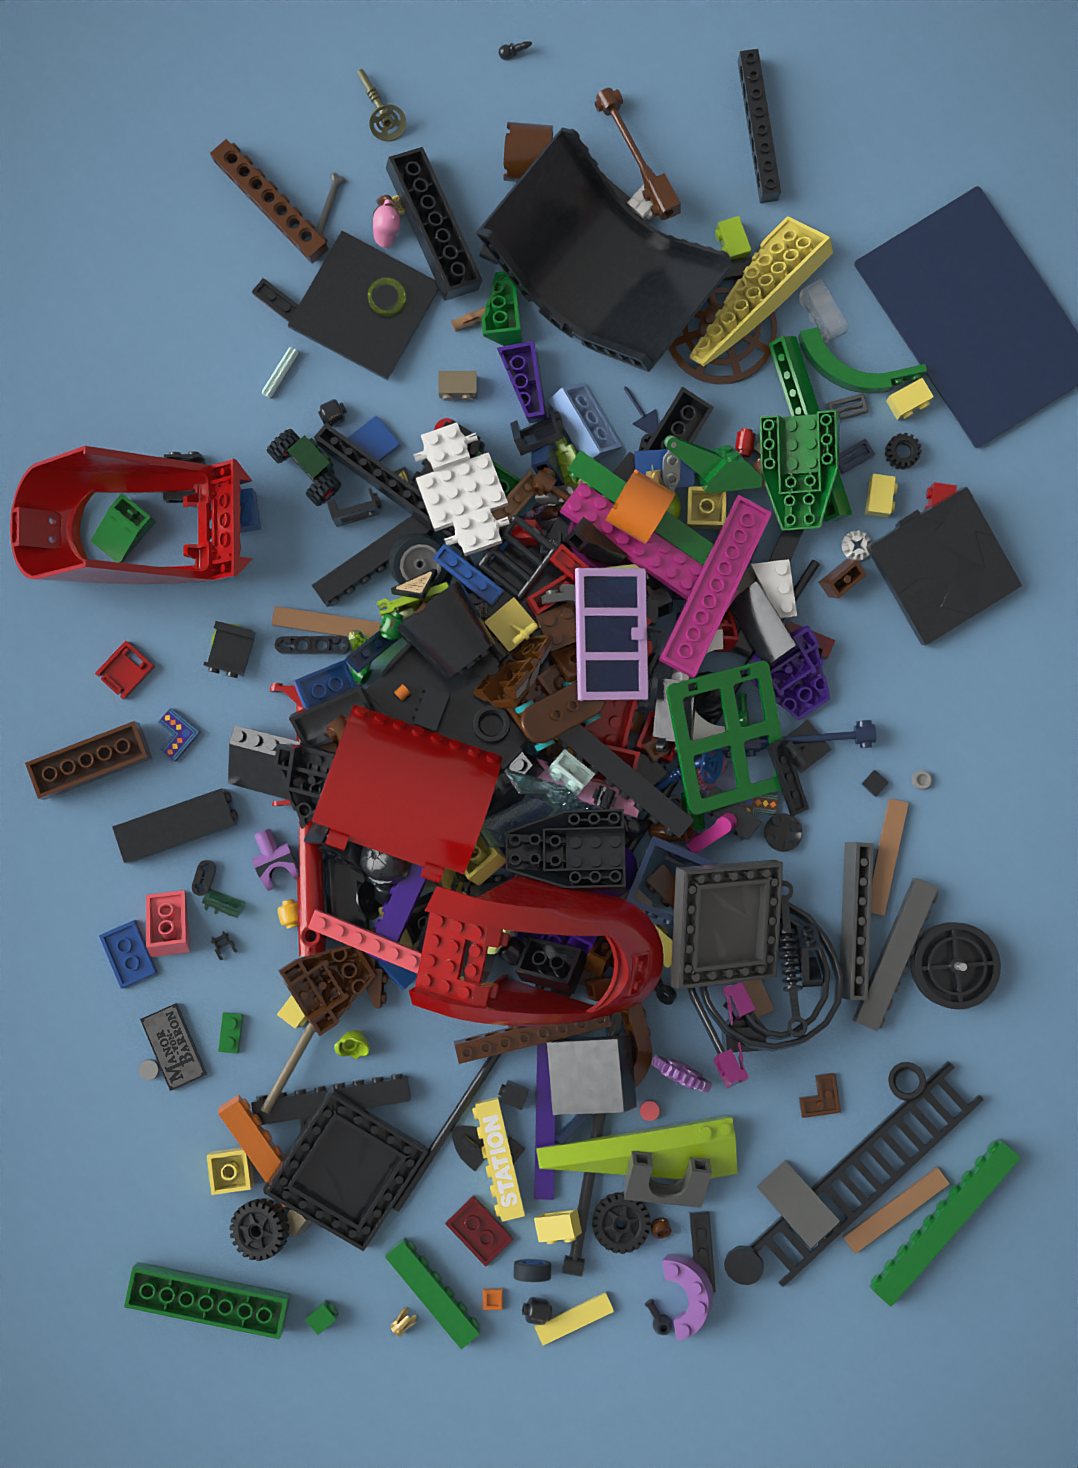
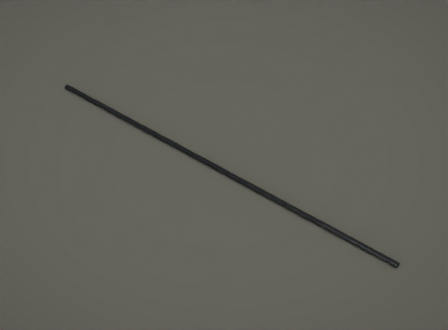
[392,560,820,1212]

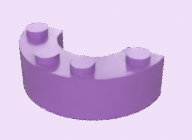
[662,1254,714,1341]

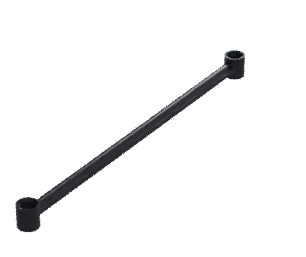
[562,1012,622,1277]

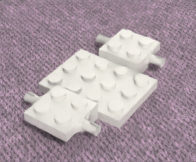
[413,423,510,556]

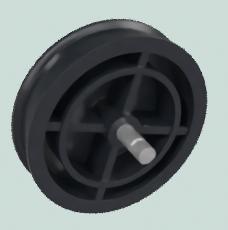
[910,922,1001,1009]

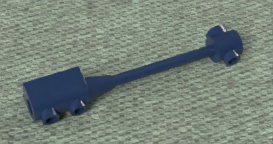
[721,720,876,758]

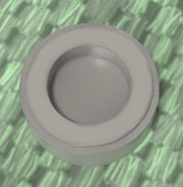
[911,770,932,790]
[139,1059,160,1080]

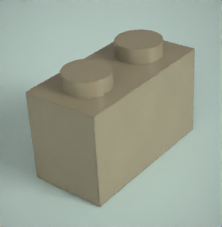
[438,371,477,401]

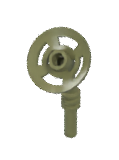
[357,69,406,141]

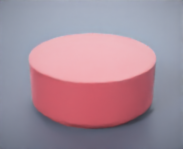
[640,1100,660,1121]

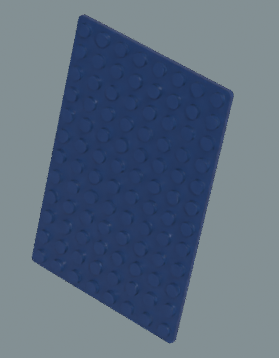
[854,186,1078,448]

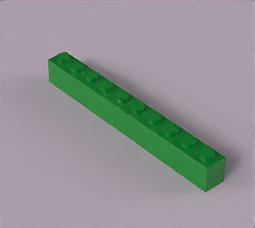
[769,336,852,522]
[567,450,714,566]
[869,1139,1021,1307]

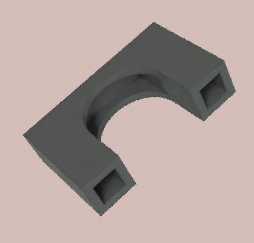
[623,1151,712,1208]

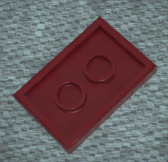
[445,1195,514,1267]

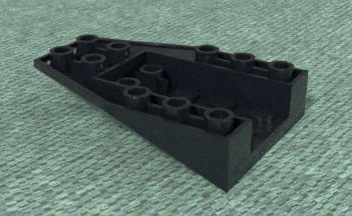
[506,809,626,892]

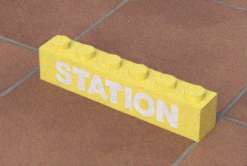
[472,1097,525,1222]

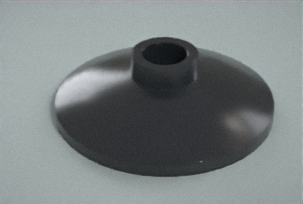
[356,881,382,920]

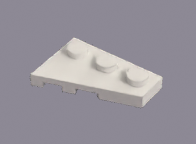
[750,559,797,619]

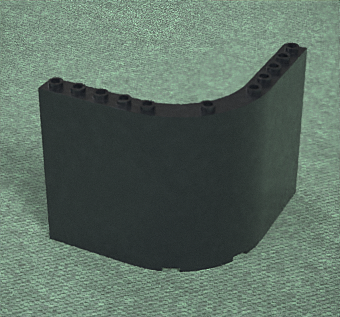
[476,127,734,372]

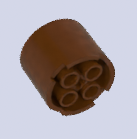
[503,122,553,182]

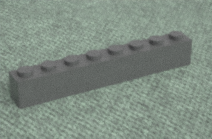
[840,842,874,1000]
[852,878,939,1031]

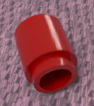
[735,428,756,458]

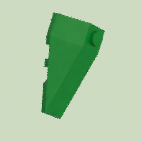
[481,271,522,346]

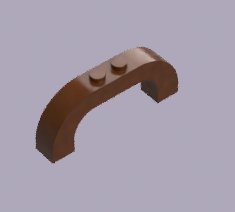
[584,976,652,1088]

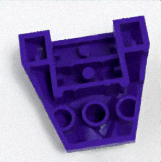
[744,625,830,720]

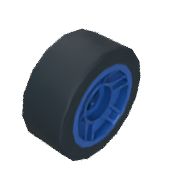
[513,1259,551,1282]

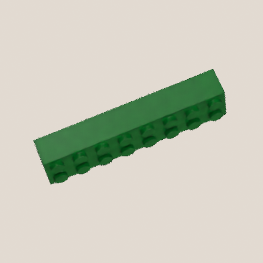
[124,1262,291,1339]

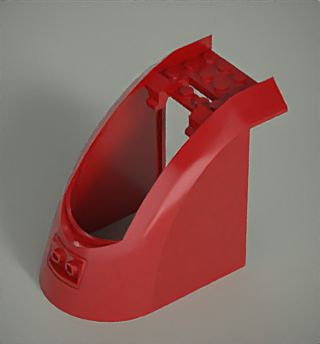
[10,445,253,584]
[409,875,664,1026]

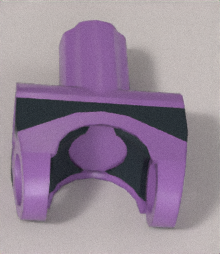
[252,829,300,891]

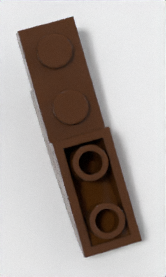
[361,928,388,1008]

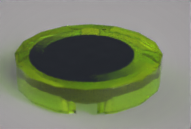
[368,277,406,316]

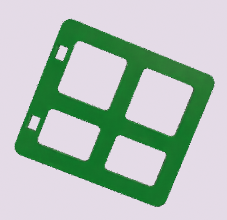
[666,661,782,815]

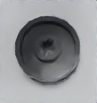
[691,671,724,719]

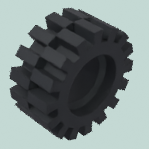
[885,433,922,470]

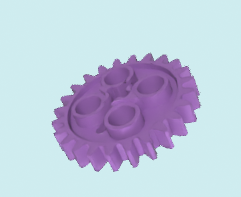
[651,1055,713,1093]

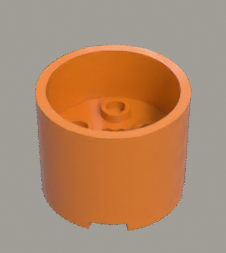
[605,469,676,544]

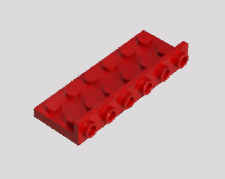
[582,630,653,749]

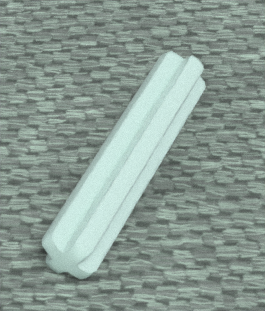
[262,347,298,398]

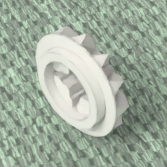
[842,530,872,561]

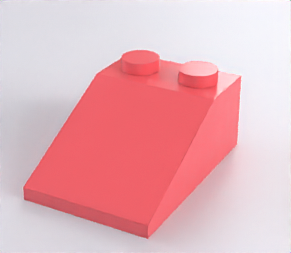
[146,890,190,957]

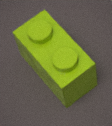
[714,216,751,260]

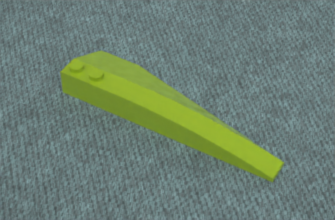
[536,1115,738,1179]

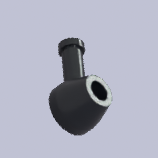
[645,1299,672,1336]

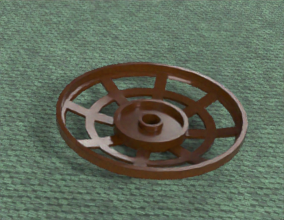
[668,279,777,385]

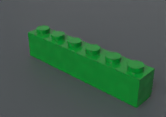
[385,1237,480,1350]

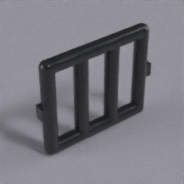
[478,515,558,600]

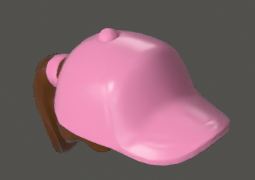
[373,195,401,248]

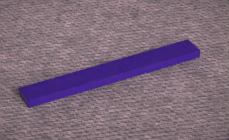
[534,1040,555,1200]

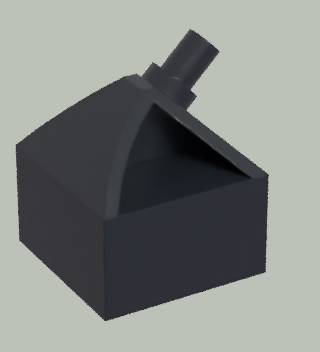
[722,1001,766,1053]

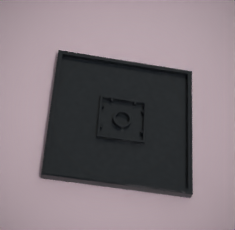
[288,231,439,381]

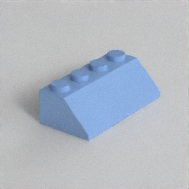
[548,383,622,461]

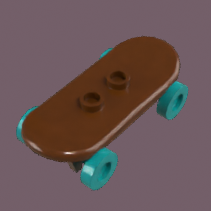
[515,678,606,751]

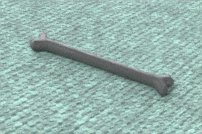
[316,173,346,234]

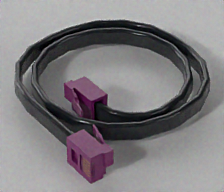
[687,902,844,1089]

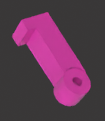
[685,813,737,854]

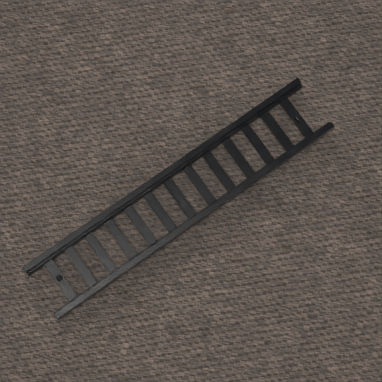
[749,1061,983,1287]

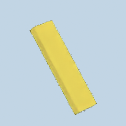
[534,1292,614,1346]

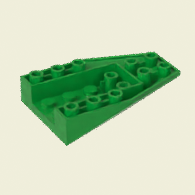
[760,410,840,531]

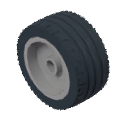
[389,533,447,588]

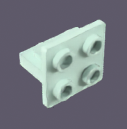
[548,749,595,796]

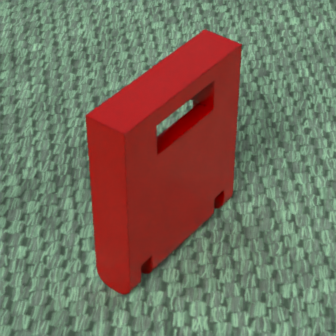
[95,640,155,700]

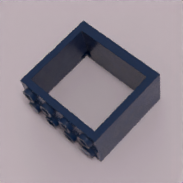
[625,836,719,927]

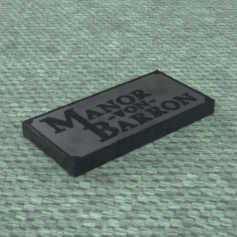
[140,1003,207,1091]

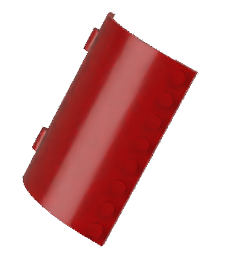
[311,704,502,883]

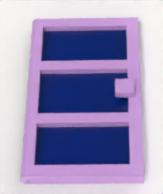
[575,568,648,701]

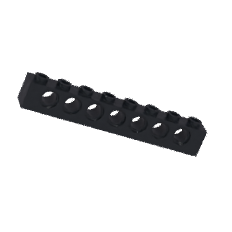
[737,49,781,203]

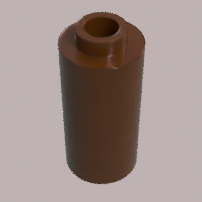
[648,823,693,842]

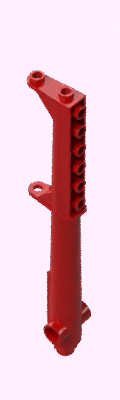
[270,683,327,957]

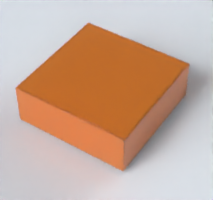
[483,1288,503,1310]

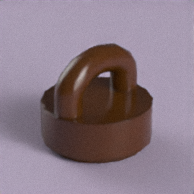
[651,1217,672,1239]

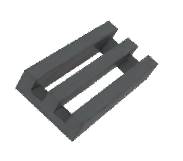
[826,393,869,420]

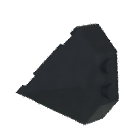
[274,744,335,829]

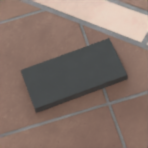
[757,1160,840,1249]

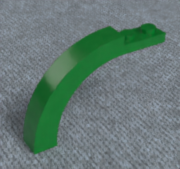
[798,327,927,394]

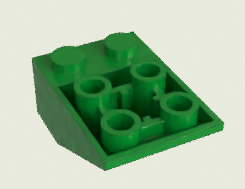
[90,493,156,563]

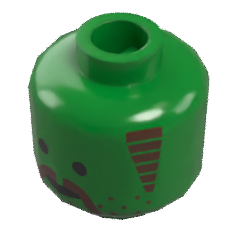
[379,611,405,641]

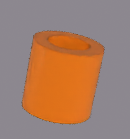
[394,684,411,701]

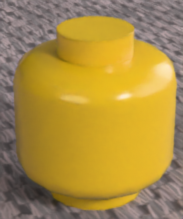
[277,899,298,928]

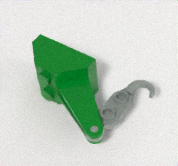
[662,435,762,493]

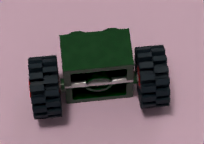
[267,429,342,506]

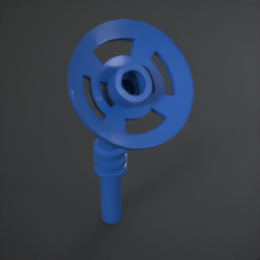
[654,748,723,791]

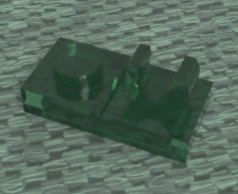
[202,888,246,918]

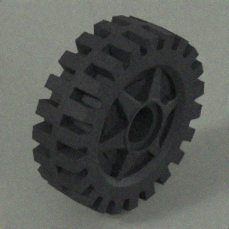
[592,1192,651,1254]
[229,1198,290,1261]

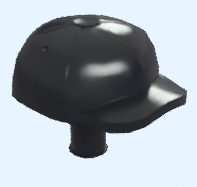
[360,846,411,886]

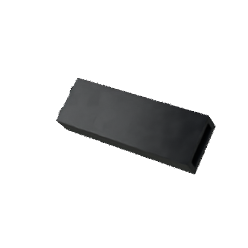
[112,788,239,863]

